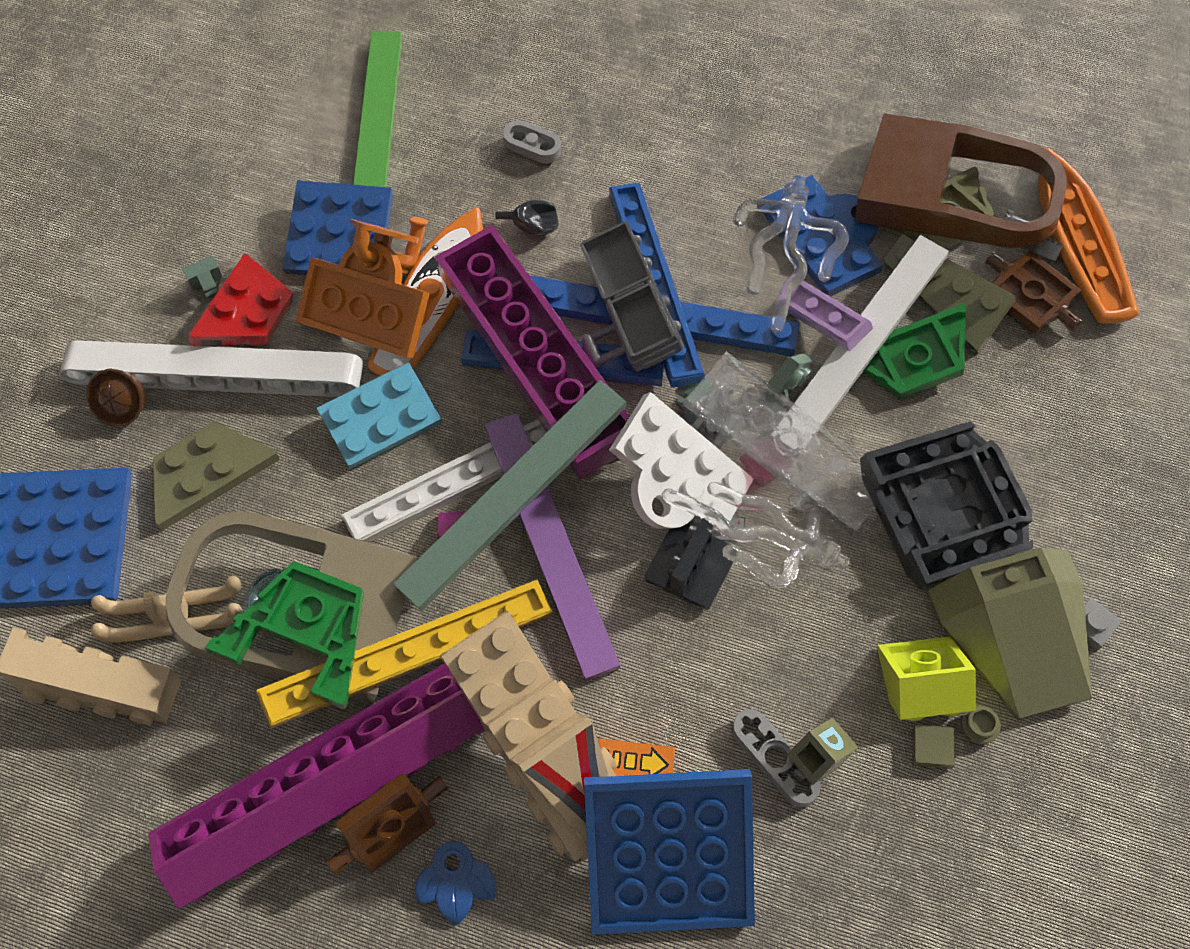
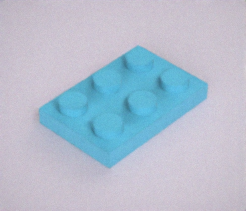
[317,362,442,470]

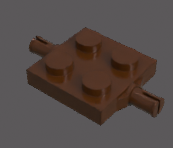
[985,251,1083,335]
[326,773,449,875]

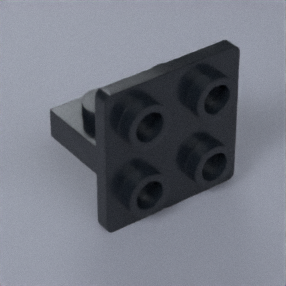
[644,515,739,610]

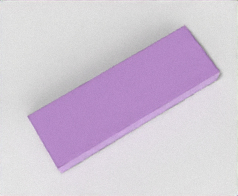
[778,279,873,351]

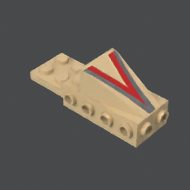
[439,611,617,862]

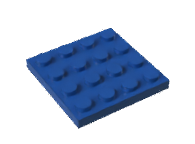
[0,467,132,609]
[584,769,755,935]

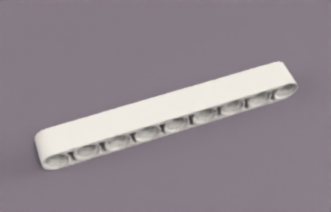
[59,340,363,397]

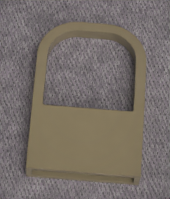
[166,511,417,704]

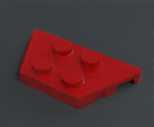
[189,254,293,346]

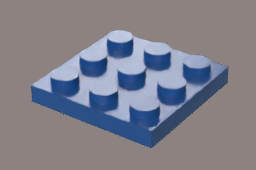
[282,180,393,275]

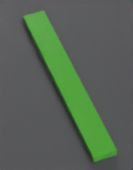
[353,31,402,187]

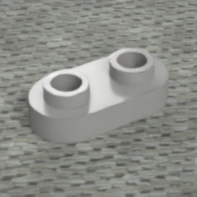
[503,120,561,164]

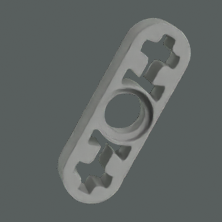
[732,709,821,808]

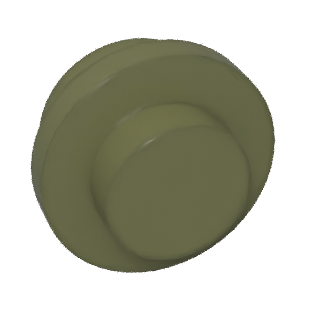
[961,705,1001,744]

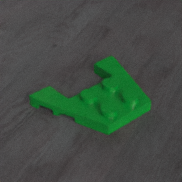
[205,561,364,710]

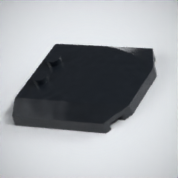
[860,421,1033,588]

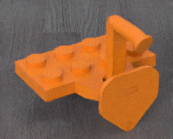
[295,217,430,358]

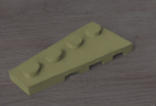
[883,234,1016,354]

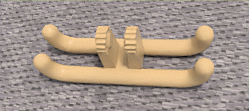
[91,576,243,643]

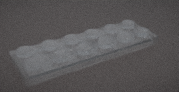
[683,351,874,536]

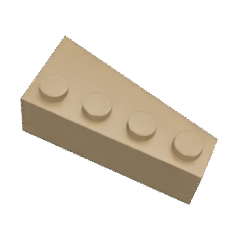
[0,627,181,725]

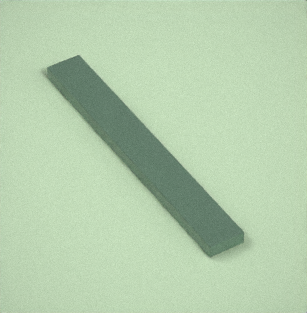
[393,380,627,612]

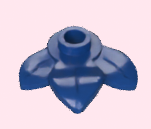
[415,841,496,925]

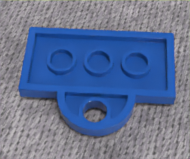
[758,175,883,297]

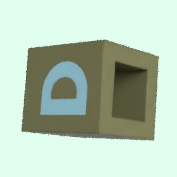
[787,718,859,785]

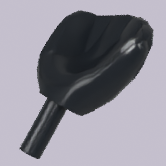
[495,200,559,235]

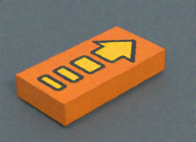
[598,738,675,776]

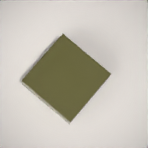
[912,724,955,769]

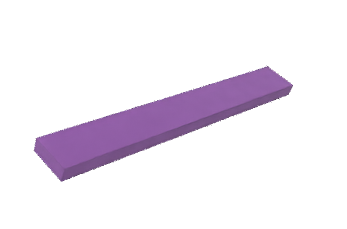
[484,413,620,682]

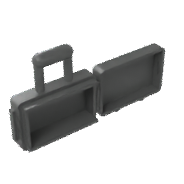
[580,222,684,371]

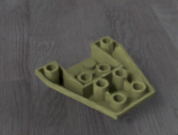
[928,547,1092,720]

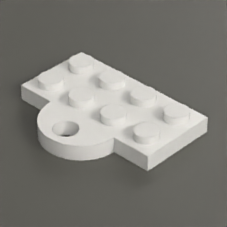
[609,392,754,536]

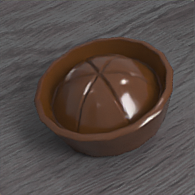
[86,368,145,428]

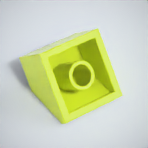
[878,636,976,721]

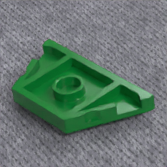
[863,303,966,399]

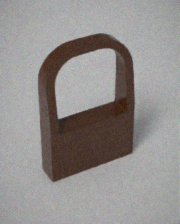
[855,113,1067,248]

